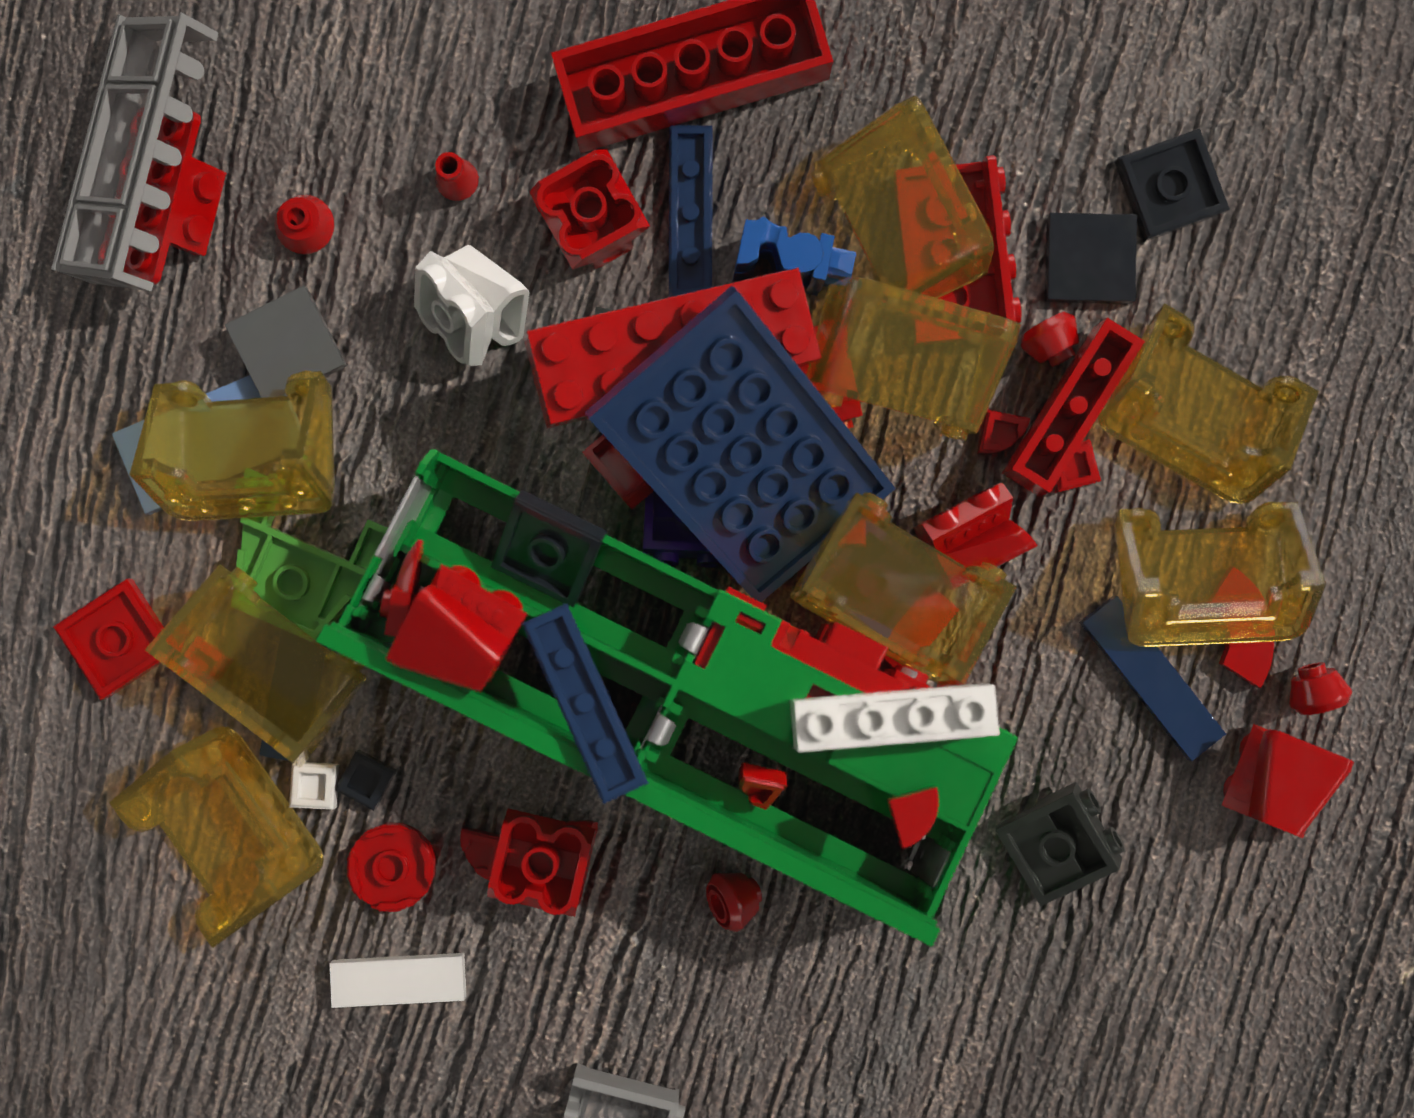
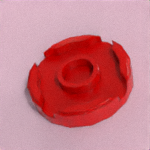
[347,822,436,912]

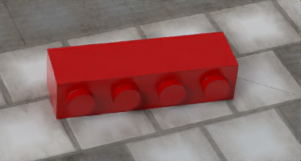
[1002,317,1145,496]

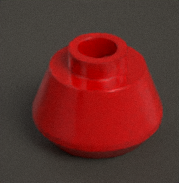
[275,195,335,254]
[1020,311,1079,368]
[1289,662,1353,715]
[706,873,762,932]

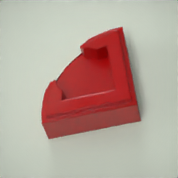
[977,410,1030,455]
[1054,439,1101,493]
[739,762,787,810]
[887,786,939,848]
[460,826,500,880]

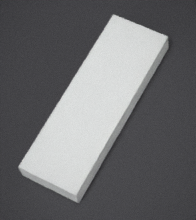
[329,953,466,1008]

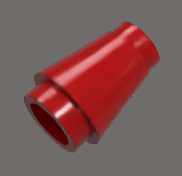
[435,152,479,201]

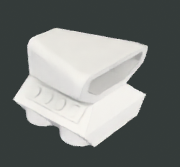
[414,245,529,366]

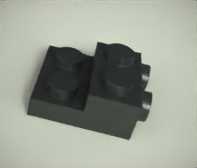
[995,782,1125,906]

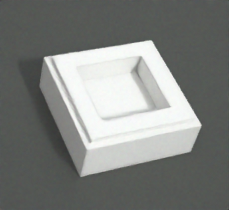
[289,762,339,810]

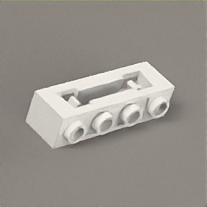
[790,684,999,752]

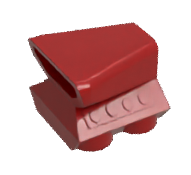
[529,149,650,270]
[913,482,1038,589]
[386,564,528,692]
[1221,724,1354,838]
[487,808,598,917]

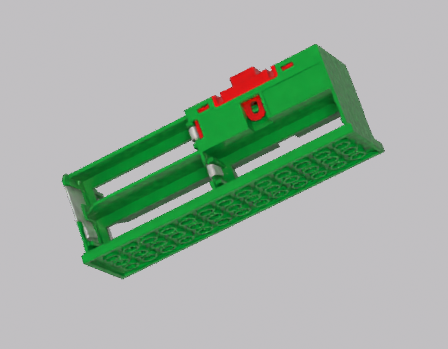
[316,449,1018,947]

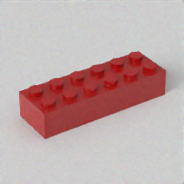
[551,0,834,153]
[524,268,821,429]

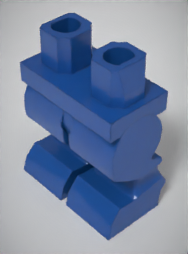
[732,216,856,296]

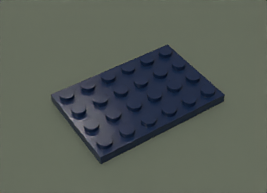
[585,286,896,602]

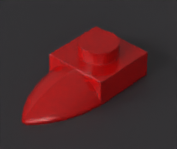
[380,540,423,637]

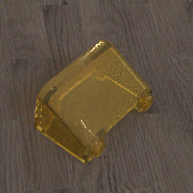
[811,96,994,320]
[807,277,1021,441]
[1098,303,1319,504]
[129,371,335,521]
[790,492,1017,686]
[1115,502,1326,647]
[145,564,367,768]
[109,726,324,948]

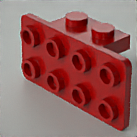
[100,108,226,285]

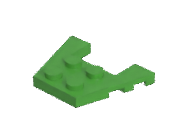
[232,467,388,641]

